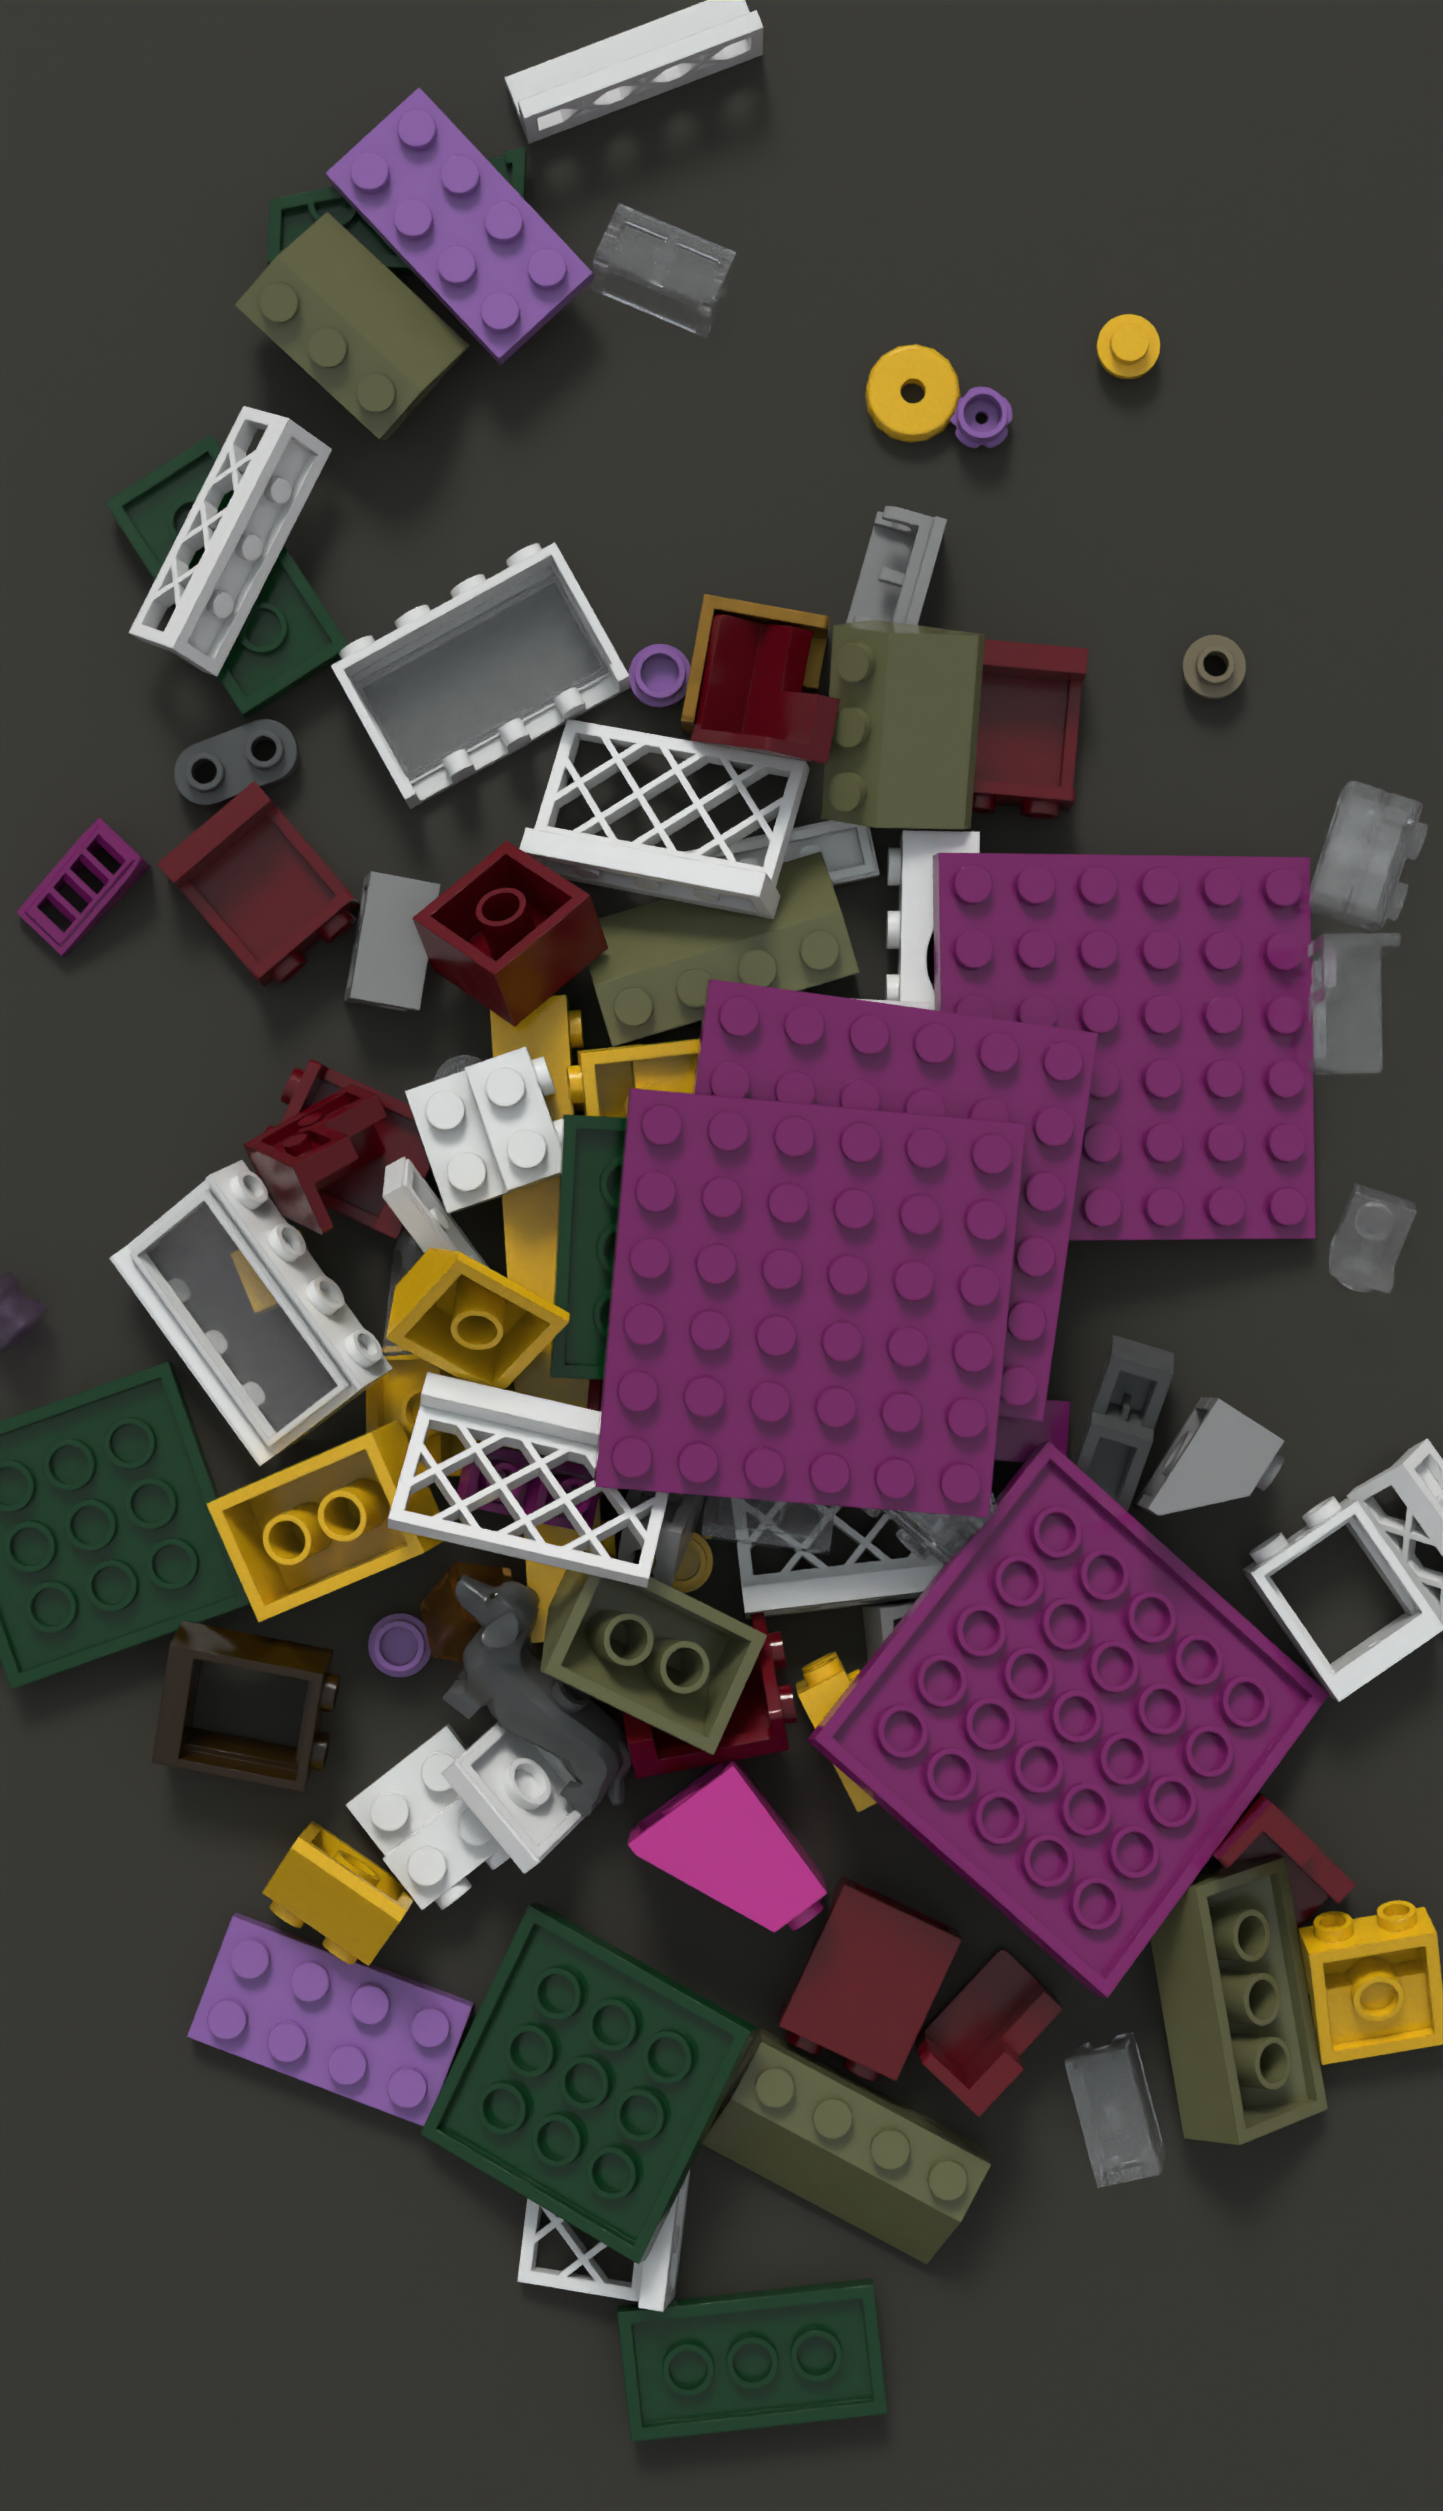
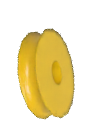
[865,344,960,443]

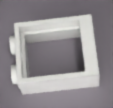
[1242,1496,1443,1702]

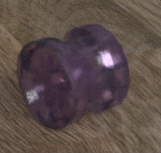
[0,1272,48,1352]

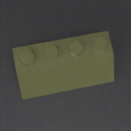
[588,852,859,1047]
[1150,1856,1328,2145]
[702,2028,991,2264]

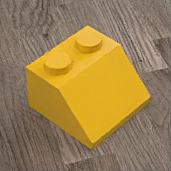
[386,1247,570,1390]
[262,1821,414,1966]

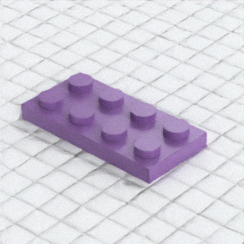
[325,87,594,366]
[187,1913,474,2127]

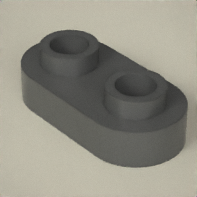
[174,719,300,809]

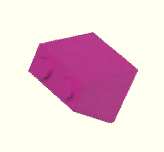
[628,1760,827,1933]

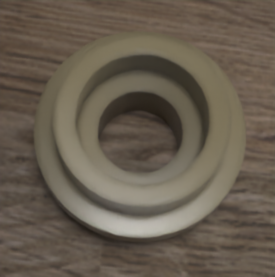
[1182,635,1246,700]

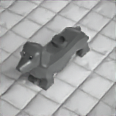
[442,1575,633,1817]

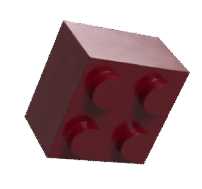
[412,841,608,1027]

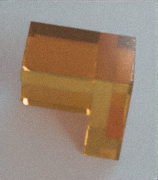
[420,1561,513,1661]

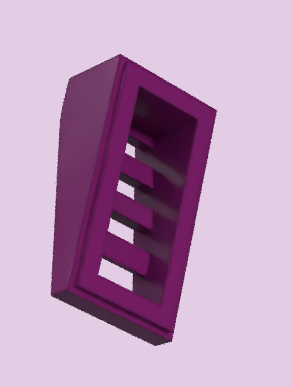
[16,817,152,957]

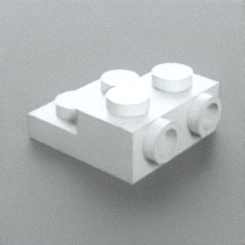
[405,1046,563,1214]
[346,1724,510,1910]

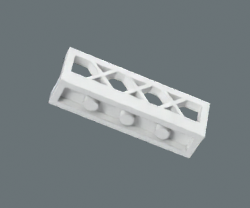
[505,0,764,144]
[129,406,332,676]
[1347,1438,1443,1625]

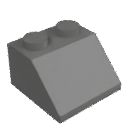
[1133,1397,1284,1516]

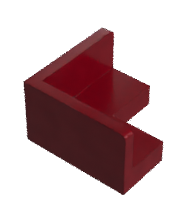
[691,614,840,764]
[243,1084,387,1235]
[1212,1792,1356,1929]
[915,1948,1063,2117]

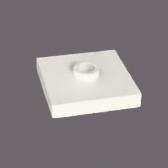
[441,1722,601,1874]

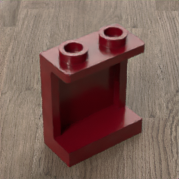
[972,639,1089,819]
[157,781,360,987]
[265,1059,433,1241]
[623,1612,797,1779]
[778,1876,962,2082]

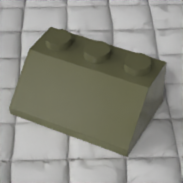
[235,212,470,441]
[821,619,985,830]
[540,1550,767,1755]

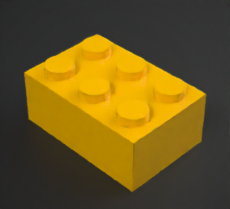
[206,1419,443,1622]

